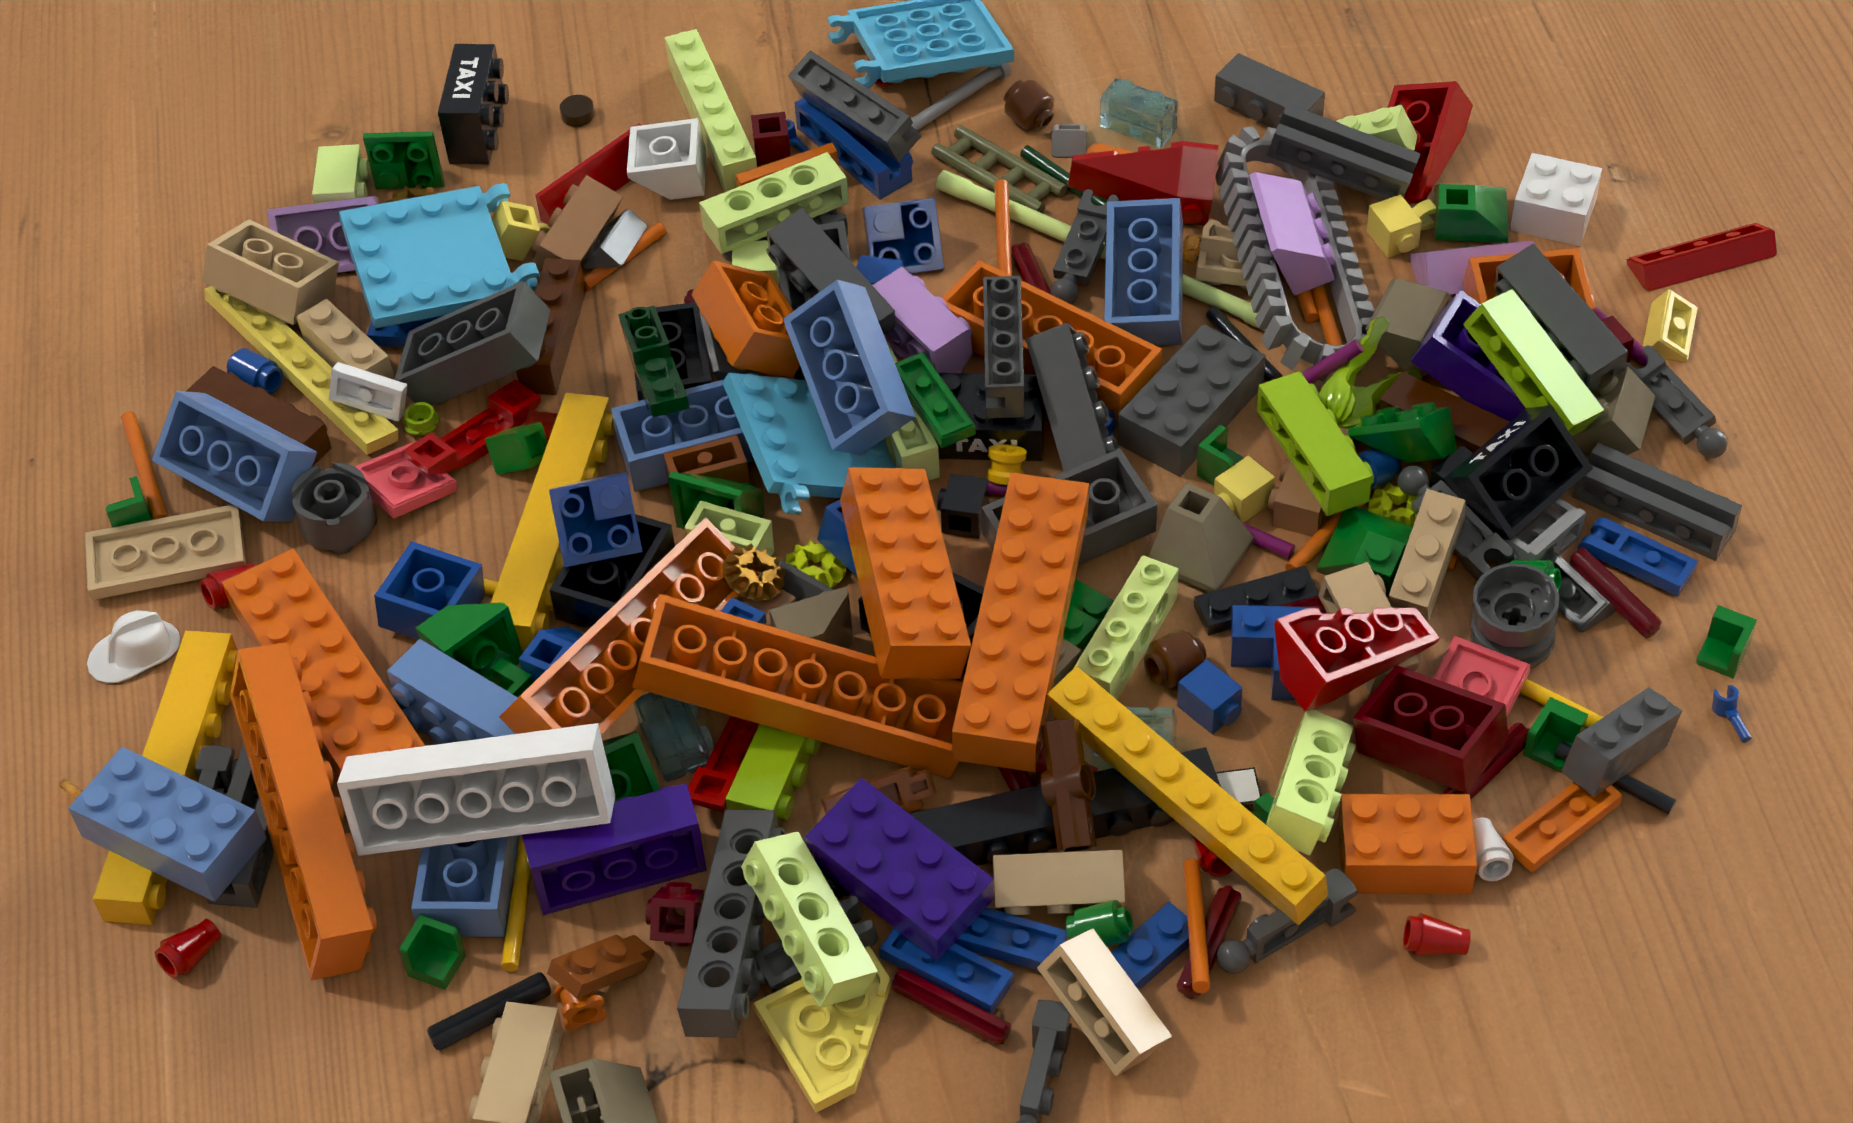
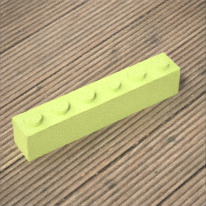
[665,29,757,192]

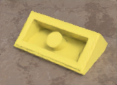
[1643,289,1697,362]

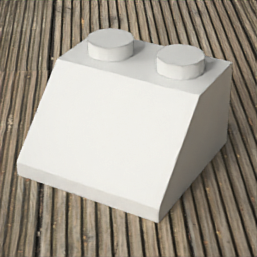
[627,118,707,200]

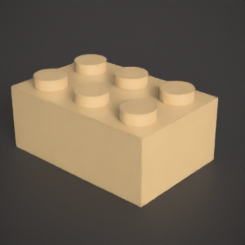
[202,219,339,325]

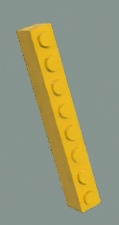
[491,393,615,651]
[93,630,238,925]
[1047,666,1328,926]

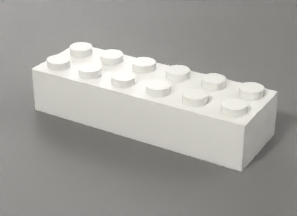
[337,723,615,856]

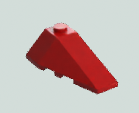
[1068,141,1218,226]
[1274,608,1440,712]

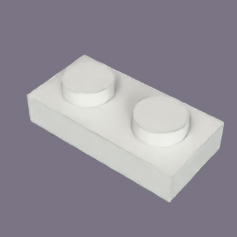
[329,362,407,422]

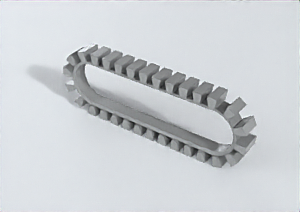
[1215,126,1374,382]

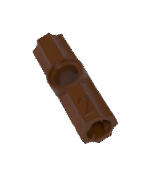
[1041,719,1097,852]

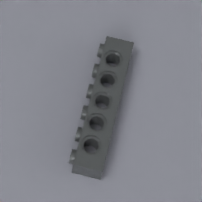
[677,810,785,1038]

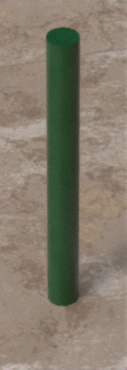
[1020,145,1107,206]

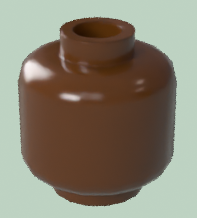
[1004,80,1054,131]
[1144,630,1207,689]

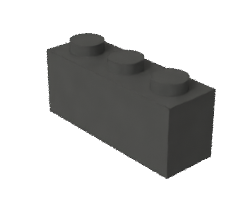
[1214,53,1325,129]
[1561,687,1682,797]

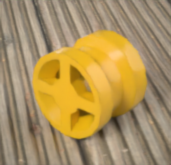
[986,444,1027,485]

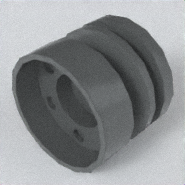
[1470,563,1559,669]

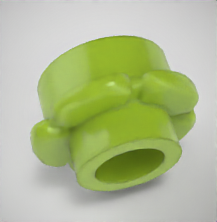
[403,402,440,436]

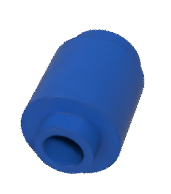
[227,348,283,395]
[1357,447,1400,490]

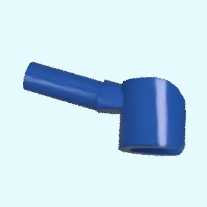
[786,119,810,153]
[1712,685,1752,743]

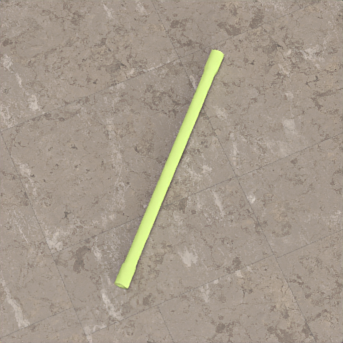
[936,170,1266,331]

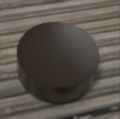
[560,95,595,126]

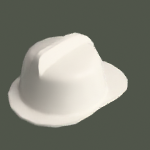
[87,610,181,684]

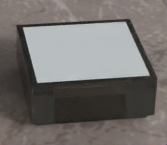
[1216,767,1262,811]

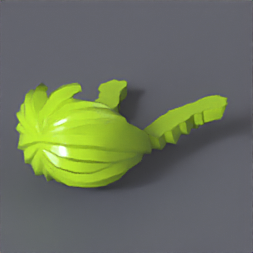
[1319,316,1422,429]

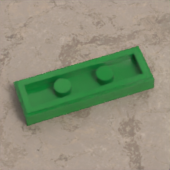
[895,352,976,448]

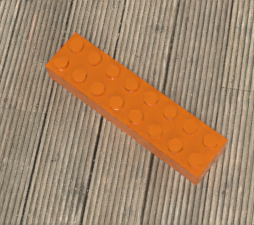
[952,473,1089,773]
[499,517,761,735]
[222,548,425,779]
[632,594,963,779]
[230,642,377,980]

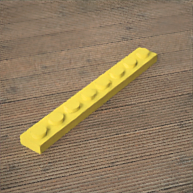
[204,286,399,455]

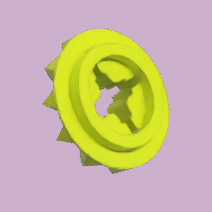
[1368,482,1418,527]
[785,539,846,588]

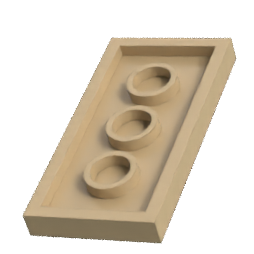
[85,504,246,600]

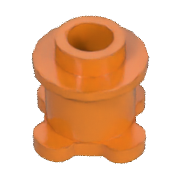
[554,984,607,1031]

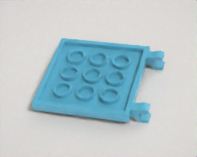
[827,0,1014,88]
[339,183,539,329]
[722,373,896,515]

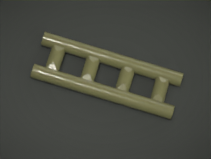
[931,125,1068,213]

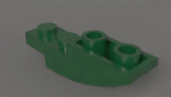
[618,306,690,418]

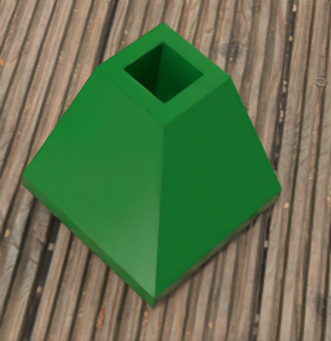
[363,131,445,189]
[1434,184,1508,243]
[1348,402,1457,463]

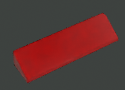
[535,123,641,224]
[1626,223,1777,291]

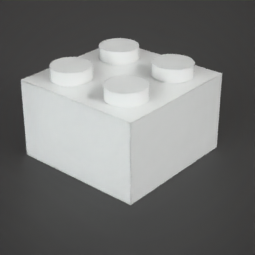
[1510,153,1602,247]

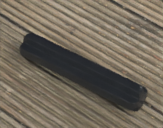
[427,972,551,1050]

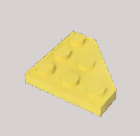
[754,946,891,1113]

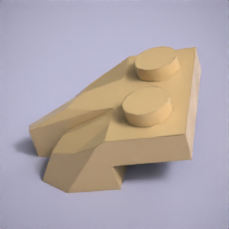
[1195,219,1248,290]

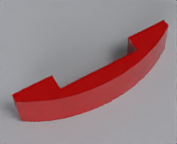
[402,379,541,475]
[688,715,759,812]

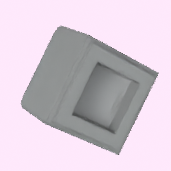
[1052,124,1087,157]

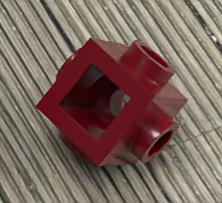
[646,882,704,947]

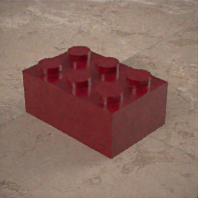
[1353,665,1509,794]

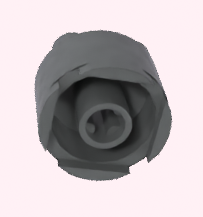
[291,463,377,555]

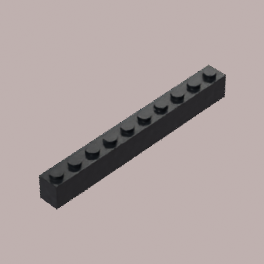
[802,747,1221,900]

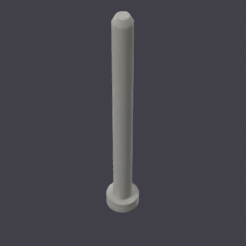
[911,63,1011,130]

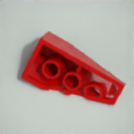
[1387,81,1473,204]

